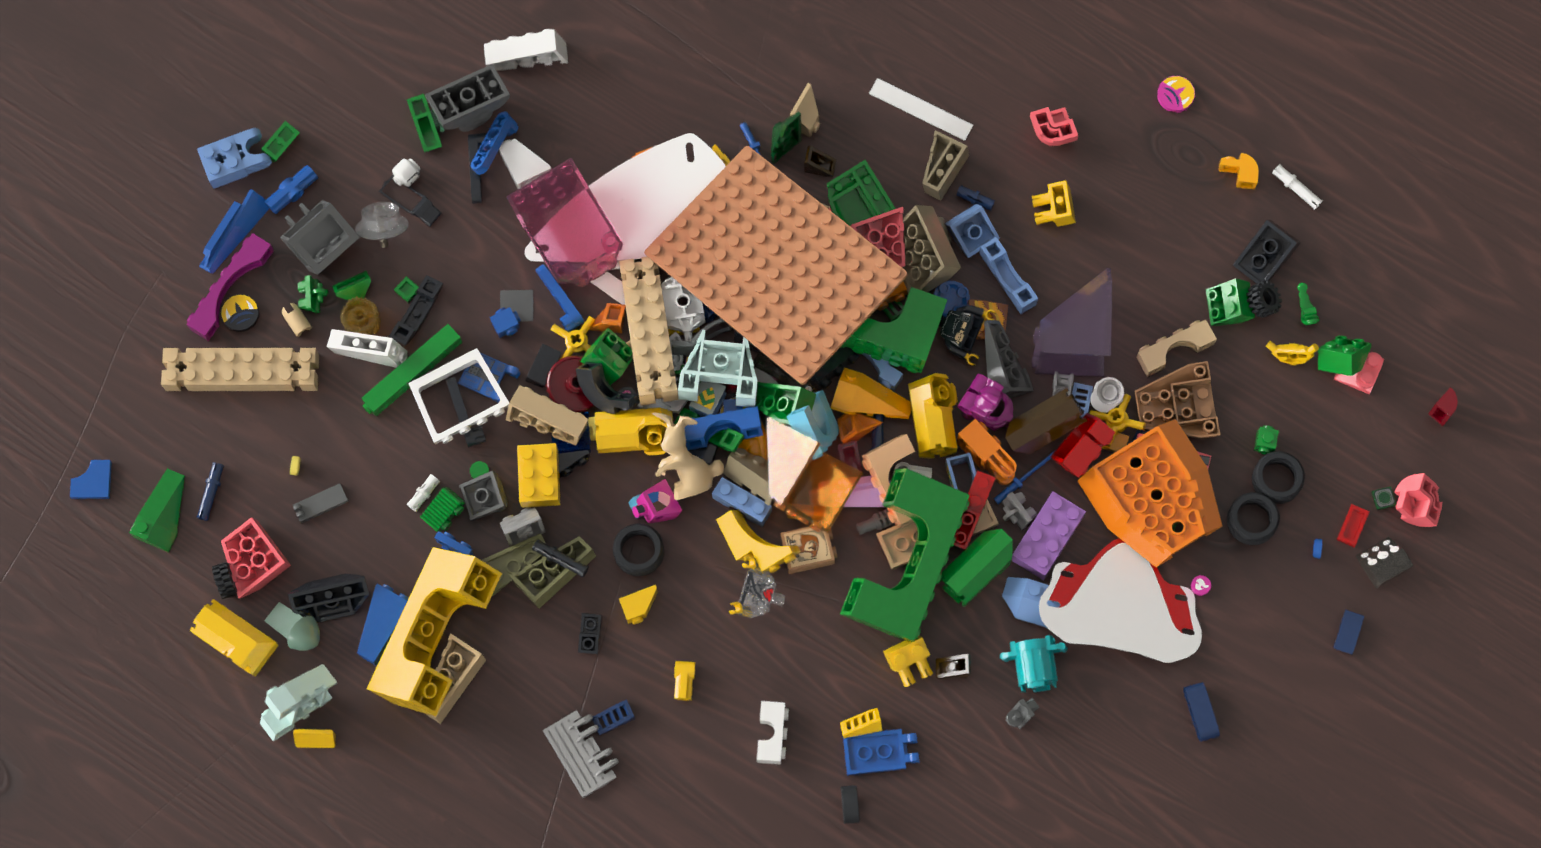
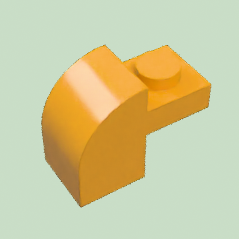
[1219,153,1258,189]

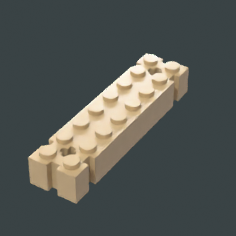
[619,257,678,406]
[161,348,319,391]

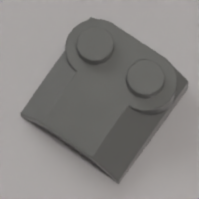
[459,471,508,521]

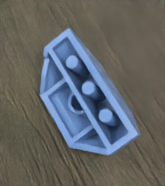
[1002,577,1060,628]

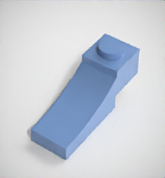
[862,353,903,391]

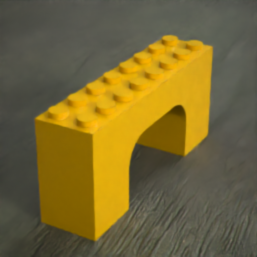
[367,547,502,716]

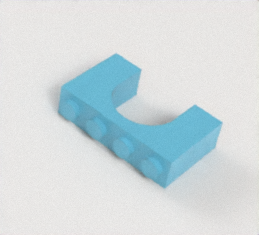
[787,390,840,460]

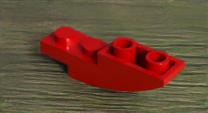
[954,470,996,550]

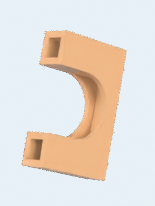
[861,434,915,525]

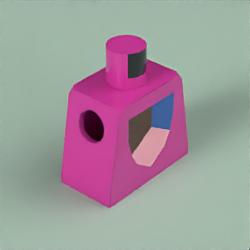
[632,479,682,524]

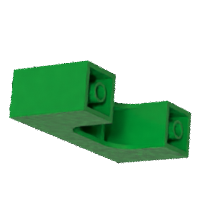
[841,287,947,373]
[840,468,970,641]

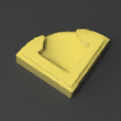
[588,417,596,441]

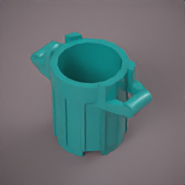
[1000,635,1068,693]

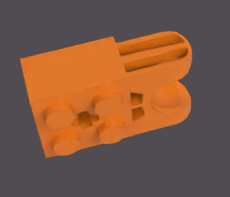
[957,419,1017,485]

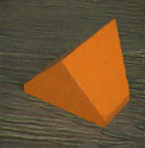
[589,303,626,333]
[837,412,883,444]

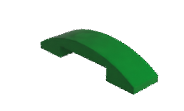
[674,407,745,452]

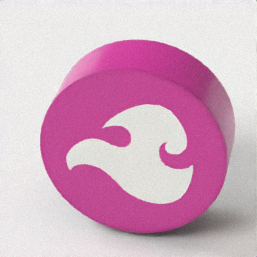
[1191,575,1211,596]

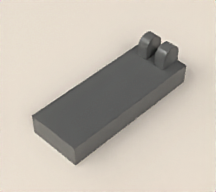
[293,483,349,523]

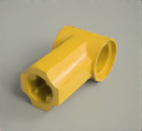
[674,661,695,701]

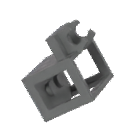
[280,200,360,275]

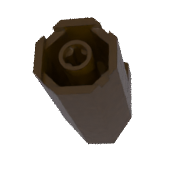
[1005,387,1088,454]

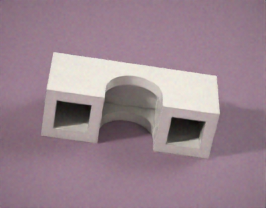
[757,701,789,764]

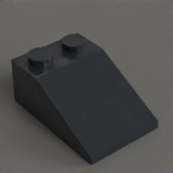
[1233,220,1301,284]

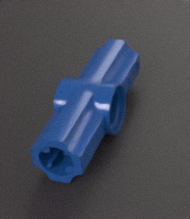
[264,165,318,214]

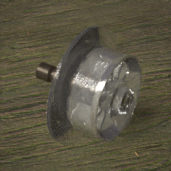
[356,202,409,248]

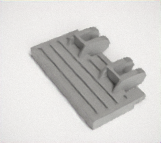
[543,710,619,798]

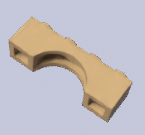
[1136,320,1217,377]

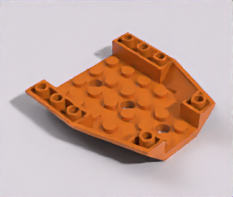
[1077,419,1222,568]

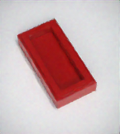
[1337,504,1370,548]

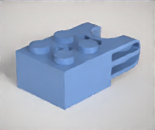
[197,128,272,189]

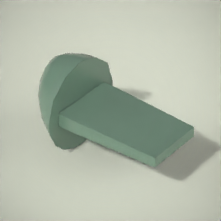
[264,602,320,651]

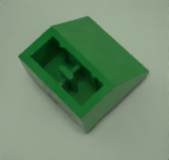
[1206,279,1255,326]
[580,328,633,385]
[1318,336,1371,376]

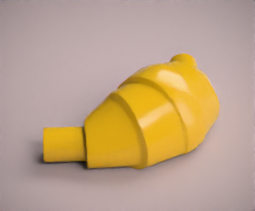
[1266,341,1319,365]

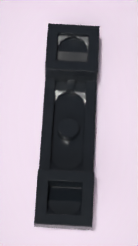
[389,275,443,346]

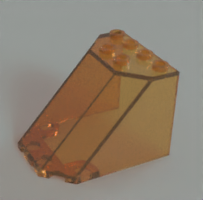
[766,417,863,533]

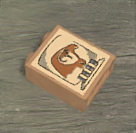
[780,523,837,574]

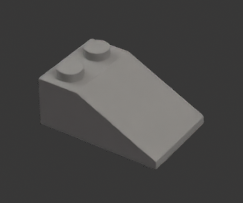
[500,507,546,547]

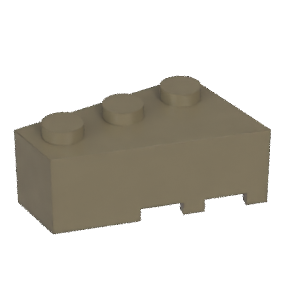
[922,130,969,201]
[723,448,787,506]

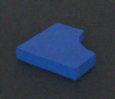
[70,460,112,499]

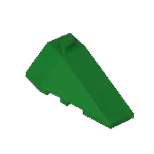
[755,382,817,425]
[129,468,185,552]

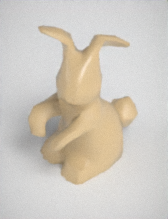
[652,412,724,500]

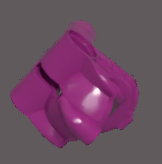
[957,374,1013,431]

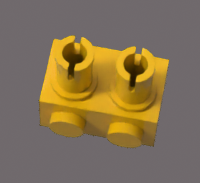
[1032,180,1076,227]
[883,636,933,687]

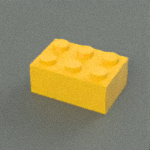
[517,443,560,508]

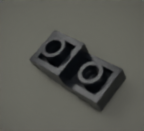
[578,613,602,654]

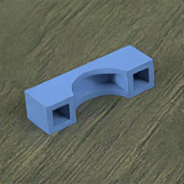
[979,237,1038,314]

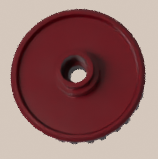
[546,356,594,413]

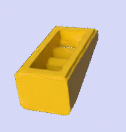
[840,708,882,738]

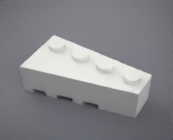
[484,29,568,71]

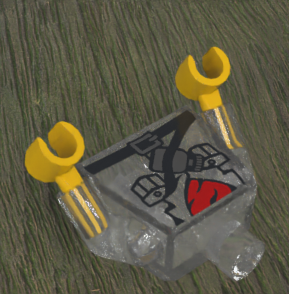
[729,557,786,618]

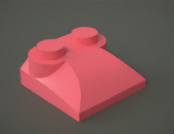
[1334,352,1384,394]

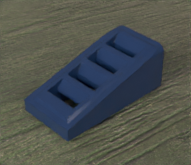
[592,699,635,736]

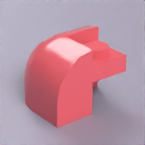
[1030,107,1078,146]
[1394,473,1443,527]

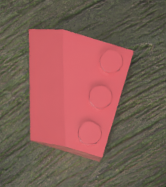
[850,207,905,267]
[221,517,291,599]

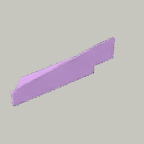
[808,476,891,507]

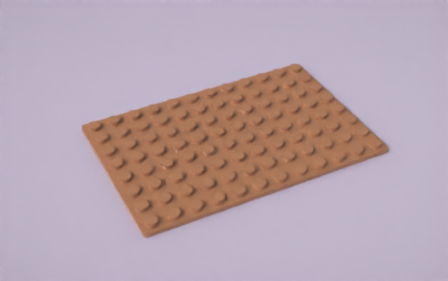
[644,146,908,385]

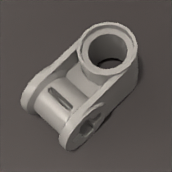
[1052,371,1074,396]

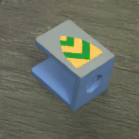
[689,381,726,417]
[945,452,976,490]

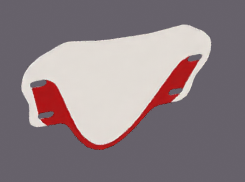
[1039,538,1202,663]

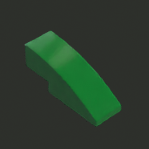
[406,94,442,152]

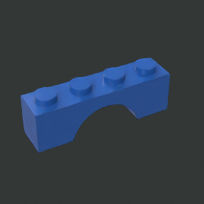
[684,406,763,450]

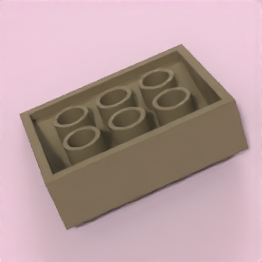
[902,205,961,294]

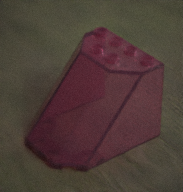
[506,158,623,287]

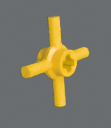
[551,316,595,360]
[1089,394,1146,447]

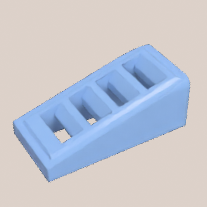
[1072,382,1093,418]

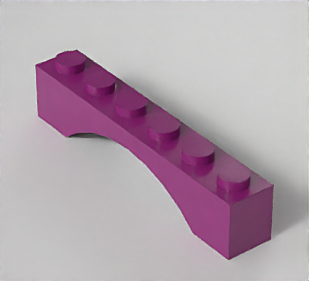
[187,233,274,341]

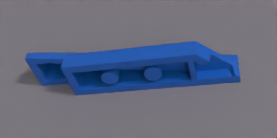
[199,189,269,273]

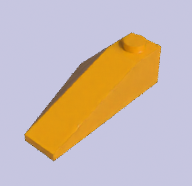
[830,368,912,419]

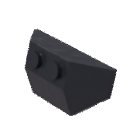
[288,573,369,623]

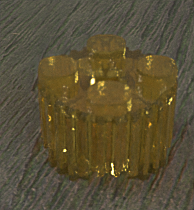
[340,296,381,335]

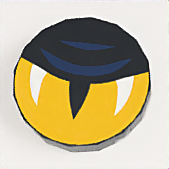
[221,294,260,332]

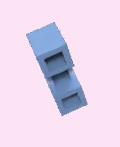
[712,477,772,527]

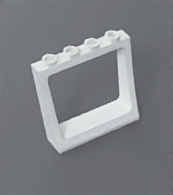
[409,348,509,445]

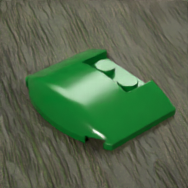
[827,160,896,226]

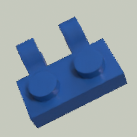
[434,531,474,556]

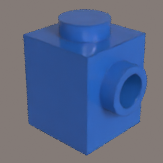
[490,307,521,338]

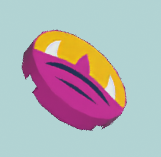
[1157,76,1195,113]

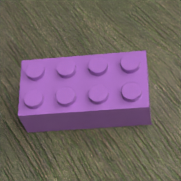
[1012,492,1086,581]

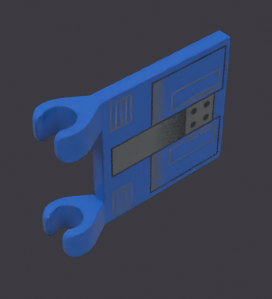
[458,352,521,403]

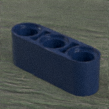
[1183,682,1220,742]

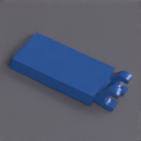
[843,729,920,776]

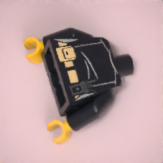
[938,305,996,365]

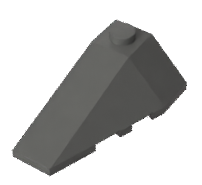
[984,320,1034,400]

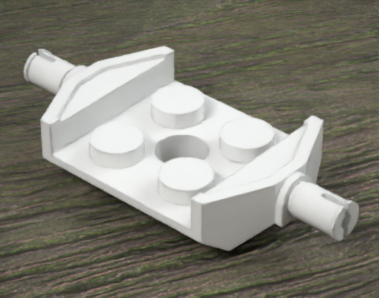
[661,277,705,341]

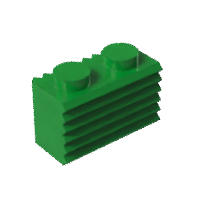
[420,487,465,532]

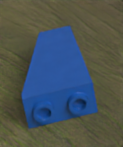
[357,584,409,666]

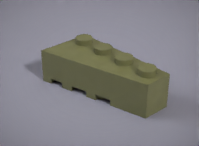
[510,536,596,609]

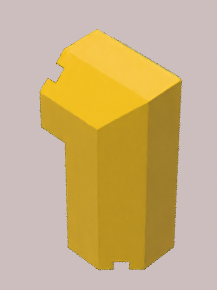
[908,373,958,459]
[595,408,674,455]
[190,599,279,677]

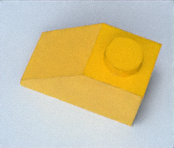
[619,585,658,624]

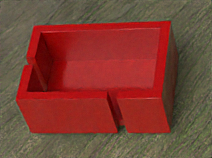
[1050,413,1116,477]

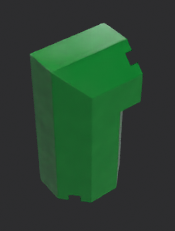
[939,529,1013,607]

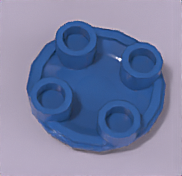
[933,281,970,317]

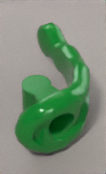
[1297,283,1320,325]

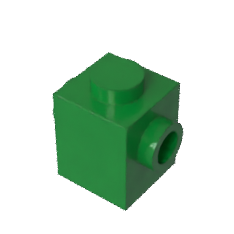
[1253,425,1279,455]

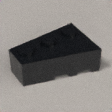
[808,346,860,391]

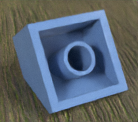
[945,204,1000,258]

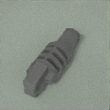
[856,509,895,535]

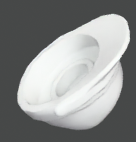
[1090,377,1124,413]

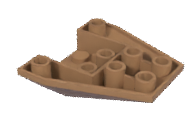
[1134,361,1220,439]

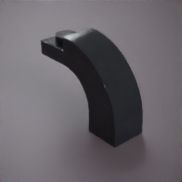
[576,362,640,414]

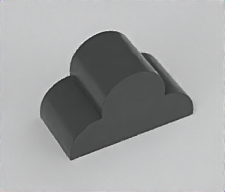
[425,64,510,132]

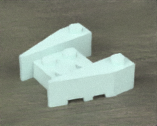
[678,330,757,407]
[260,664,337,742]

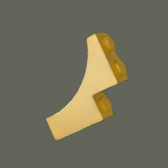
[716,510,800,573]

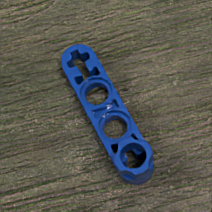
[471,112,519,175]
[535,264,584,332]

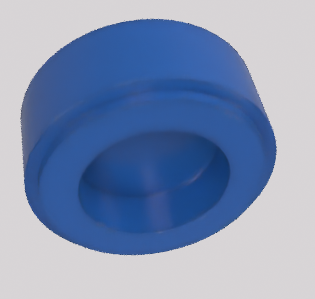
[1313,539,1322,558]

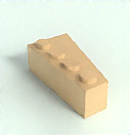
[506,385,588,445]
[425,633,486,724]

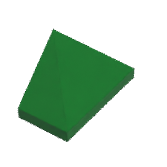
[332,271,371,304]

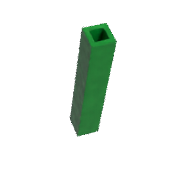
[361,324,463,417]

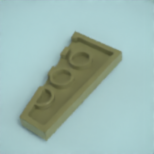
[481,533,546,597]

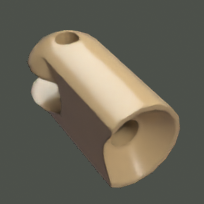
[282,303,312,337]

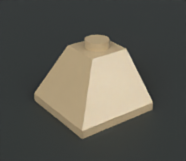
[790,83,820,137]

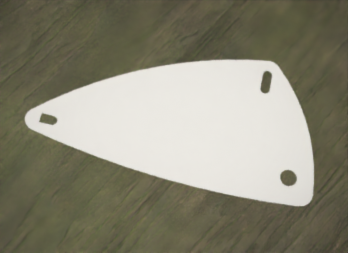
[525,133,726,262]

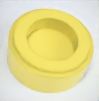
[290,456,301,476]

